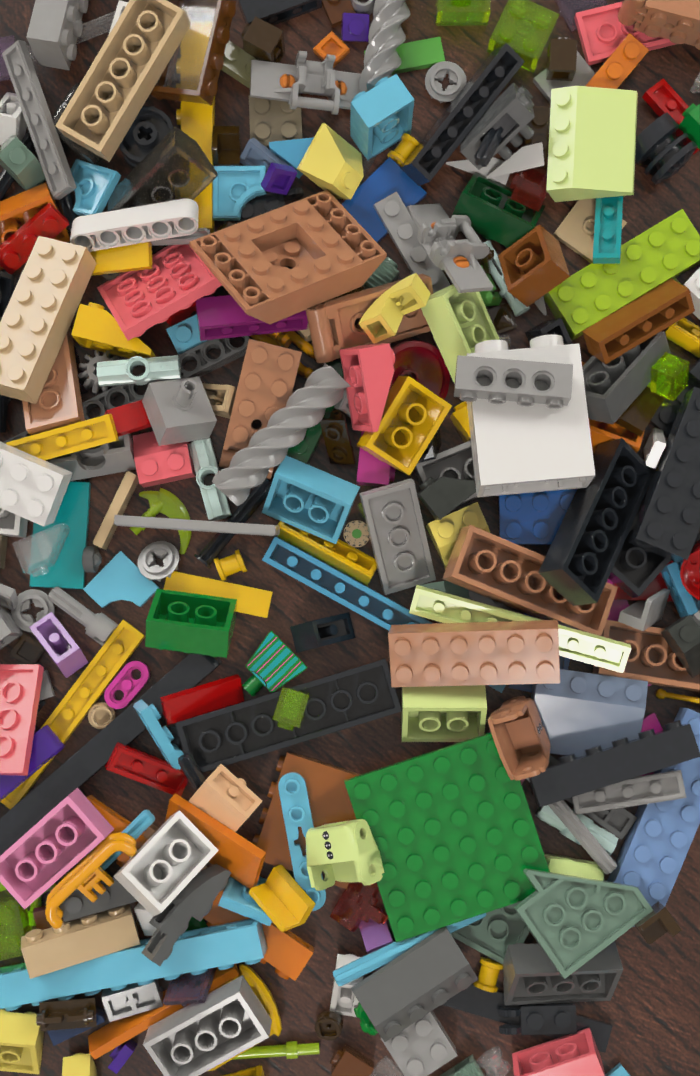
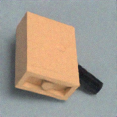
[178,752,262,832]

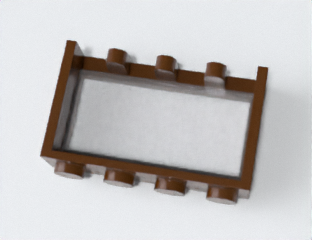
[150,0,236,106]

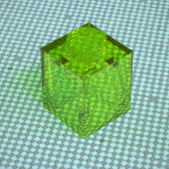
[650,352,689,401]
[273,687,310,731]

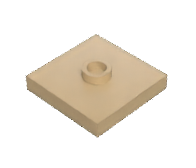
[553,199,627,263]

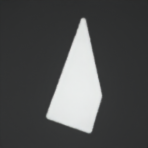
[486,142,544,179]
[446,157,510,185]

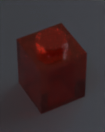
[509,169,548,212]

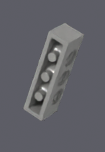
[454,355,573,409]

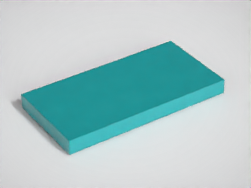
[30,482,91,589]

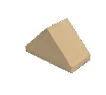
[202,383,237,419]

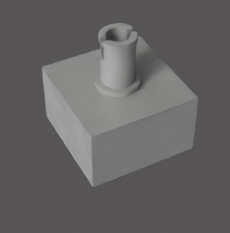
[142,377,217,446]

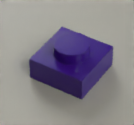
[341,13,369,42]
[261,162,297,195]
[108,1039,138,1074]

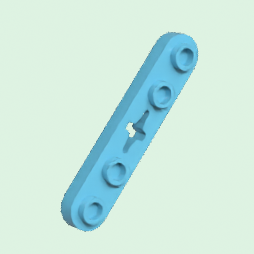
[278,772,326,911]

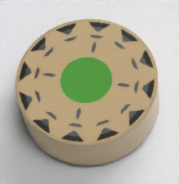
[344,520,370,548]

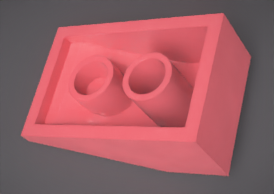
[339,343,395,432]

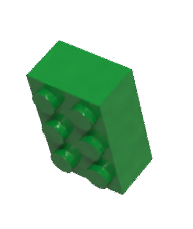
[145,589,237,658]

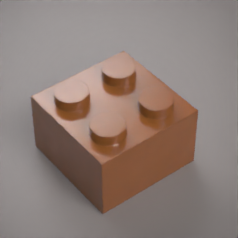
[498,224,570,307]

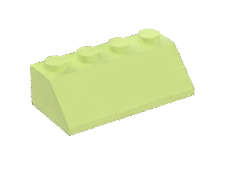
[421,284,500,384]

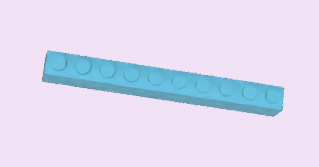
[0,919,267,1011]

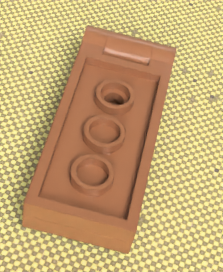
[618,0,700,50]
[306,274,433,363]
[22,327,85,435]
[219,339,302,479]

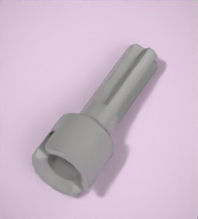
[48,587,118,646]

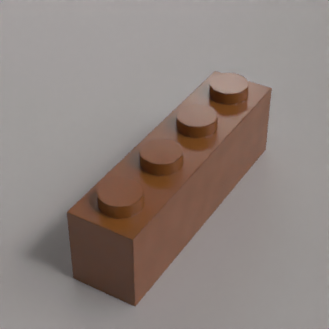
[582,278,695,364]

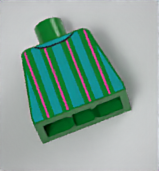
[242,631,308,697]

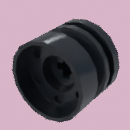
[635,112,698,185]

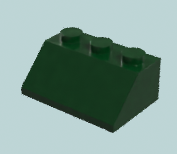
[451,172,545,249]

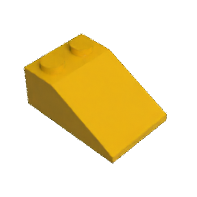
[71,302,156,359]

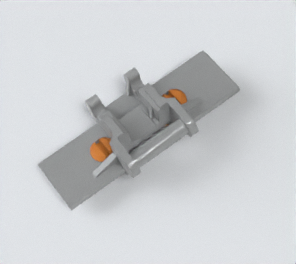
[250,51,361,115]
[407,204,494,293]

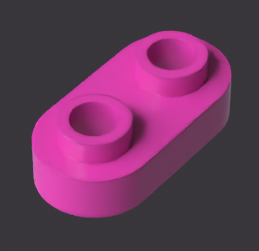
[104,661,150,709]

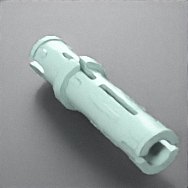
[484,240,530,317]

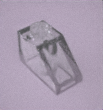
[12,523,70,577]

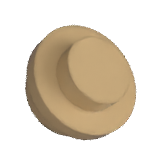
[88,702,115,729]

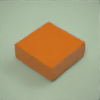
[313,31,350,68]

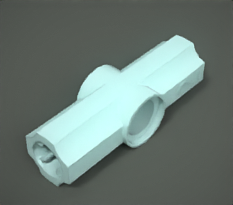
[96,355,181,387]
[188,438,231,521]
[535,805,619,855]

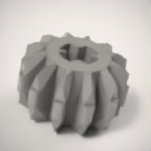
[78,350,119,395]

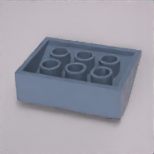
[531,669,648,757]

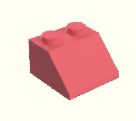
[133,431,196,488]

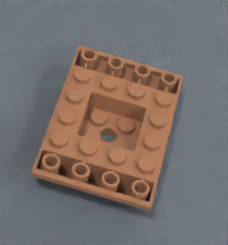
[190,190,387,324]

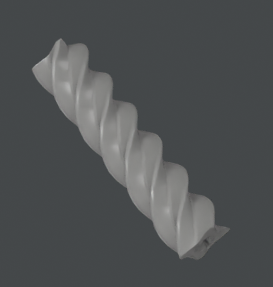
[359,0,411,92]
[212,363,351,506]

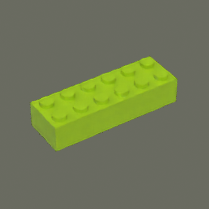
[543,209,700,341]

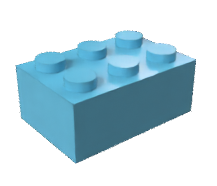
[350,74,414,161]
[262,455,360,544]

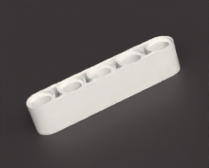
[70,199,199,252]

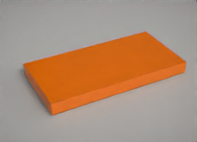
[165,794,266,889]

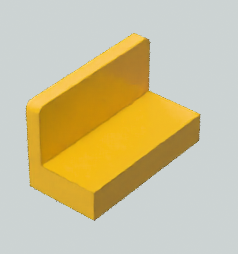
[249,865,316,932]

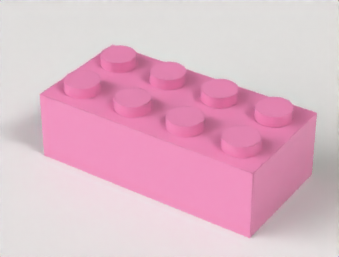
[0,788,114,910]

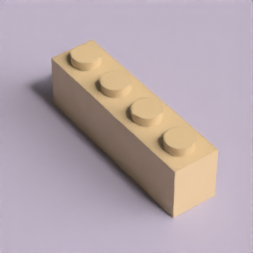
[21,903,140,979]

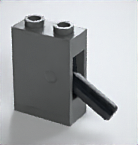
[460,83,535,170]

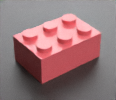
[512,1027,605,1076]

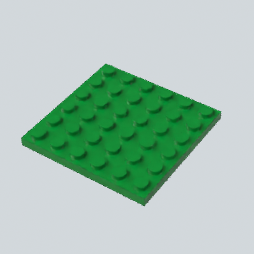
[344,732,550,942]

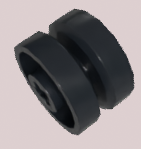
[119,106,178,175]

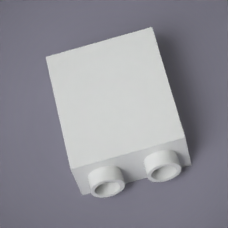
[466,335,595,497]

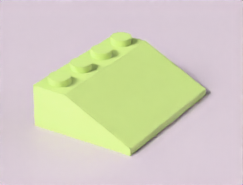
[546,86,638,202]

